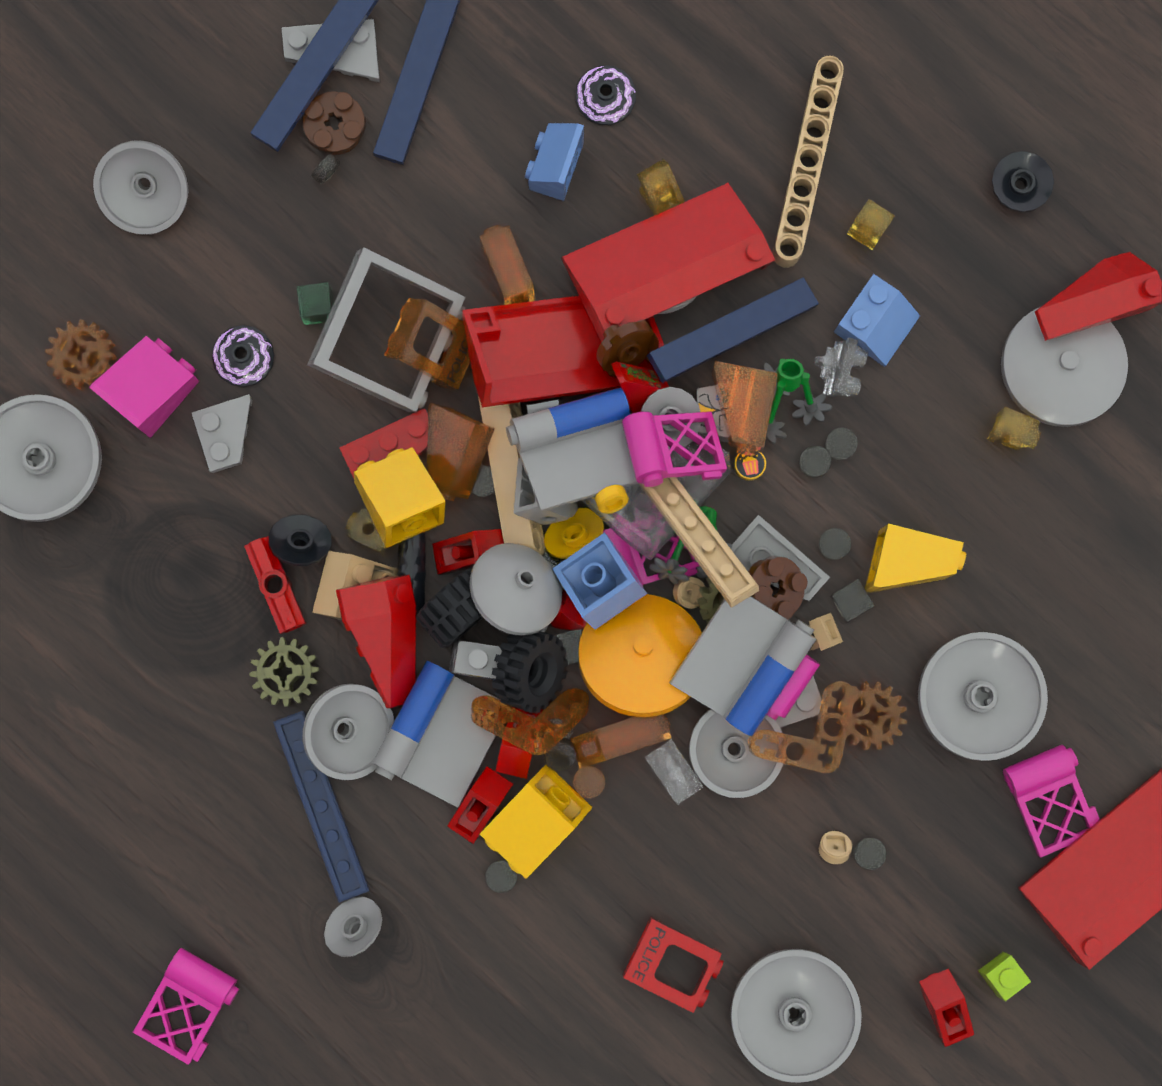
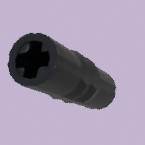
[397,532,426,614]

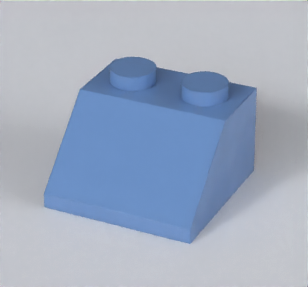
[525,123,584,201]
[834,274,920,367]
[552,532,648,630]

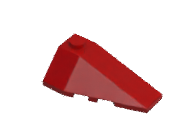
[1035,252,1162,341]
[336,575,416,708]

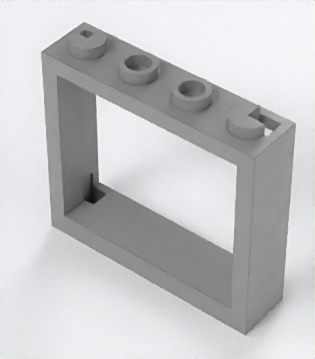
[307,248,465,413]

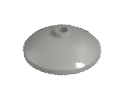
[93,141,188,234]
[469,543,562,635]
[303,684,394,780]
[689,709,785,798]

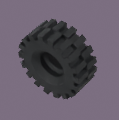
[492,631,568,713]

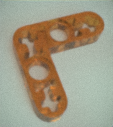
[748,681,855,773]
[471,688,589,755]

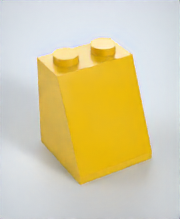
[354,447,445,548]
[864,524,966,593]
[480,764,593,879]

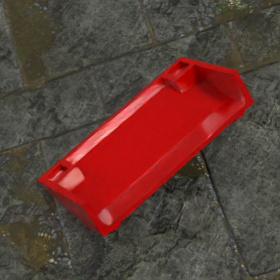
[561,183,775,342]
[462,296,664,408]
[1018,768,1162,970]

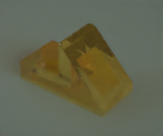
[637,159,685,216]

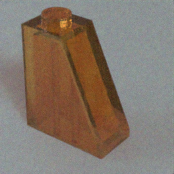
[479,225,535,305]
[712,361,778,456]
[427,403,495,501]
[570,714,672,769]

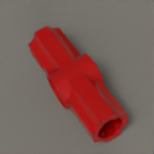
[244,536,306,634]

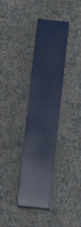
[250,0,379,152]
[373,0,460,165]
[647,277,819,383]
[273,711,370,903]

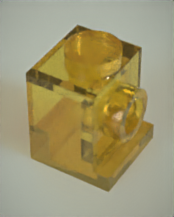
[847,199,895,250]
[987,407,1041,450]
[346,508,387,555]

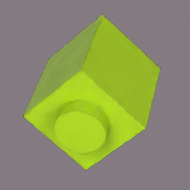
[978,952,1031,1002]

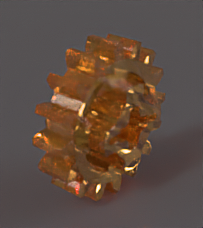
[45,319,116,389]
[837,681,907,750]

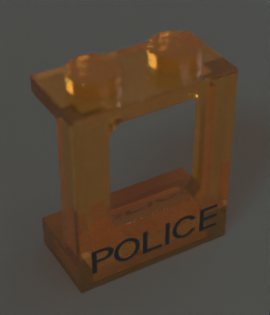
[384,298,470,390]

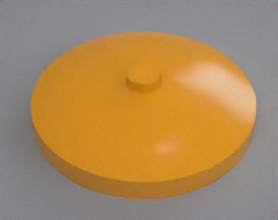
[578,594,702,717]

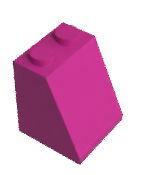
[89,336,199,438]

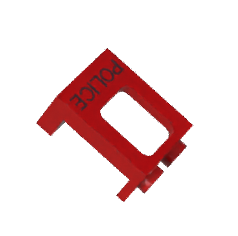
[623,916,724,1013]

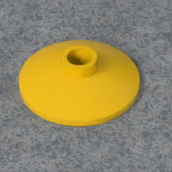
[544,508,604,559]

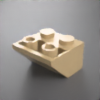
[313,551,398,620]

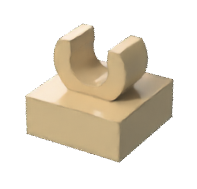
[809,613,843,651]

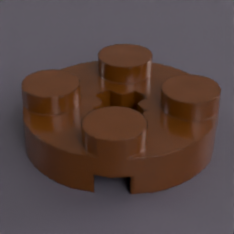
[303,91,366,155]
[596,320,659,377]
[748,556,808,620]

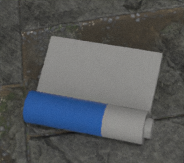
[506,388,638,512]
[669,596,816,736]
[373,661,511,808]

